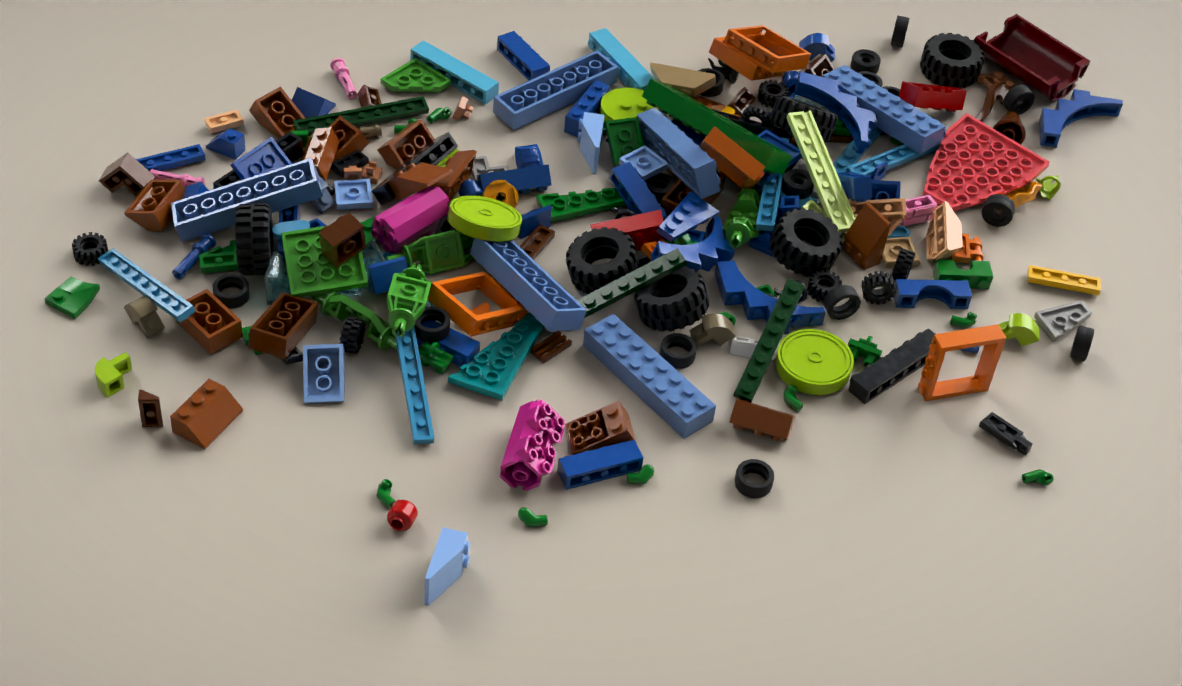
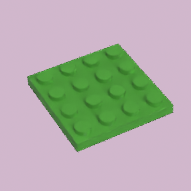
[281,225,368,297]

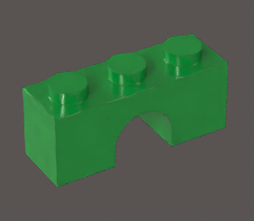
[933,260,993,289]

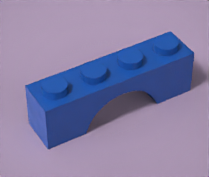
[894,279,972,309]

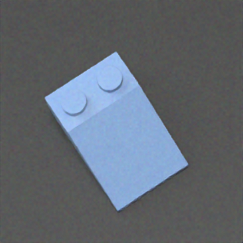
[577,112,605,174]
[303,344,345,404]
[424,527,471,605]

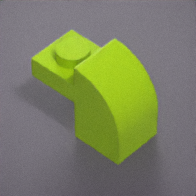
[998,313,1040,346]
[95,352,132,398]

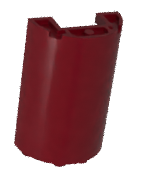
[974,14,1090,101]

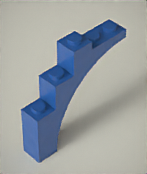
[795,72,878,155]
[1039,89,1123,148]
[651,216,735,272]
[714,261,826,334]

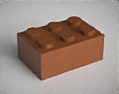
[176,289,243,355]

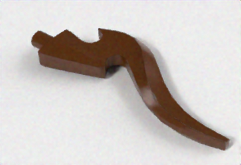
[975,82,1008,121]

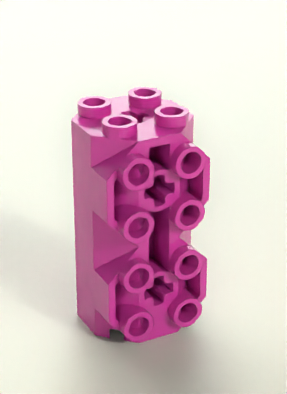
[371,185,449,253]
[500,399,565,491]

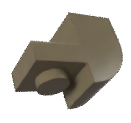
[124,296,165,338]
[689,313,736,347]

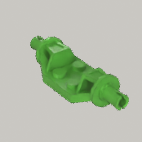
[723,186,761,248]
[386,230,475,274]
[386,263,432,337]
[312,291,397,350]

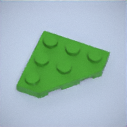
[380,58,451,92]

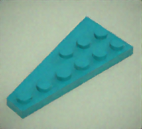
[448,313,545,400]

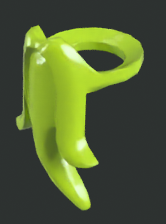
[1036,175,1061,200]

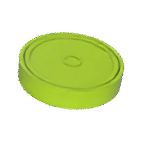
[599,88,667,122]
[447,196,522,242]
[775,329,854,395]

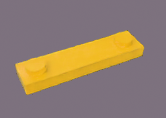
[1027,265,1101,296]

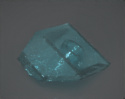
[265,252,291,305]

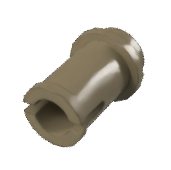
[360,124,382,138]

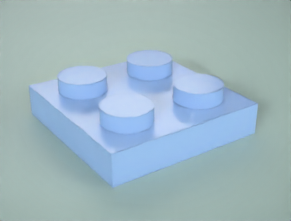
[619,145,668,181]
[334,179,373,210]

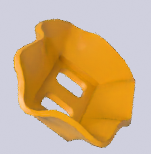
[998,182,1042,210]

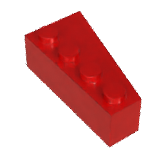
[899,81,967,112]
[590,210,667,251]

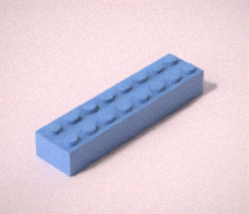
[493,50,618,130]
[823,65,946,154]
[637,108,721,199]
[171,158,323,242]
[470,238,587,332]
[583,314,716,439]

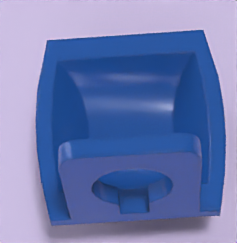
[515,144,543,169]

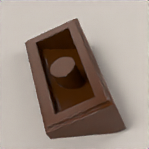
[358,84,382,108]
[727,87,756,117]
[138,390,163,427]

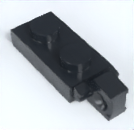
[979,412,1033,455]

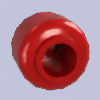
[387,499,418,531]

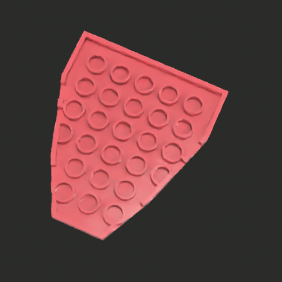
[923,113,1050,211]

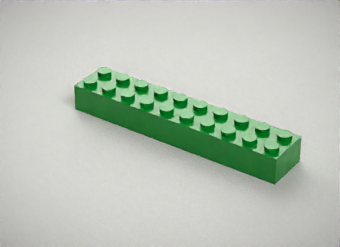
[642,78,792,175]

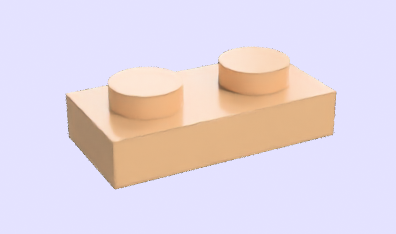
[204,110,244,134]

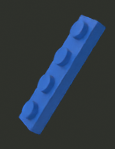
[136,144,206,171]

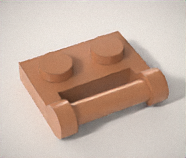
[977,70,1016,100]

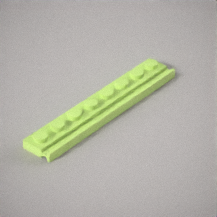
[786,110,856,233]

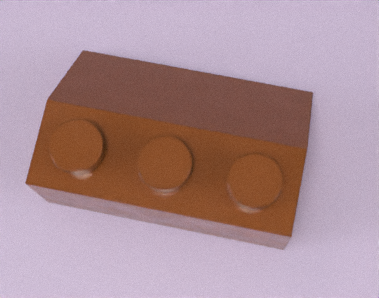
[377,119,435,169]
[300,127,339,181]
[432,150,477,205]
[124,180,185,231]
[170,379,243,449]
[729,399,796,442]

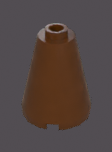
[993,112,1026,145]

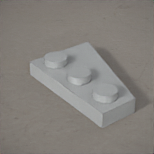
[1034,300,1092,342]

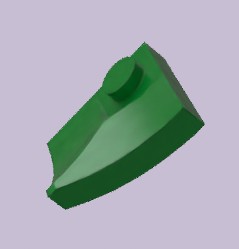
[44,276,100,319]

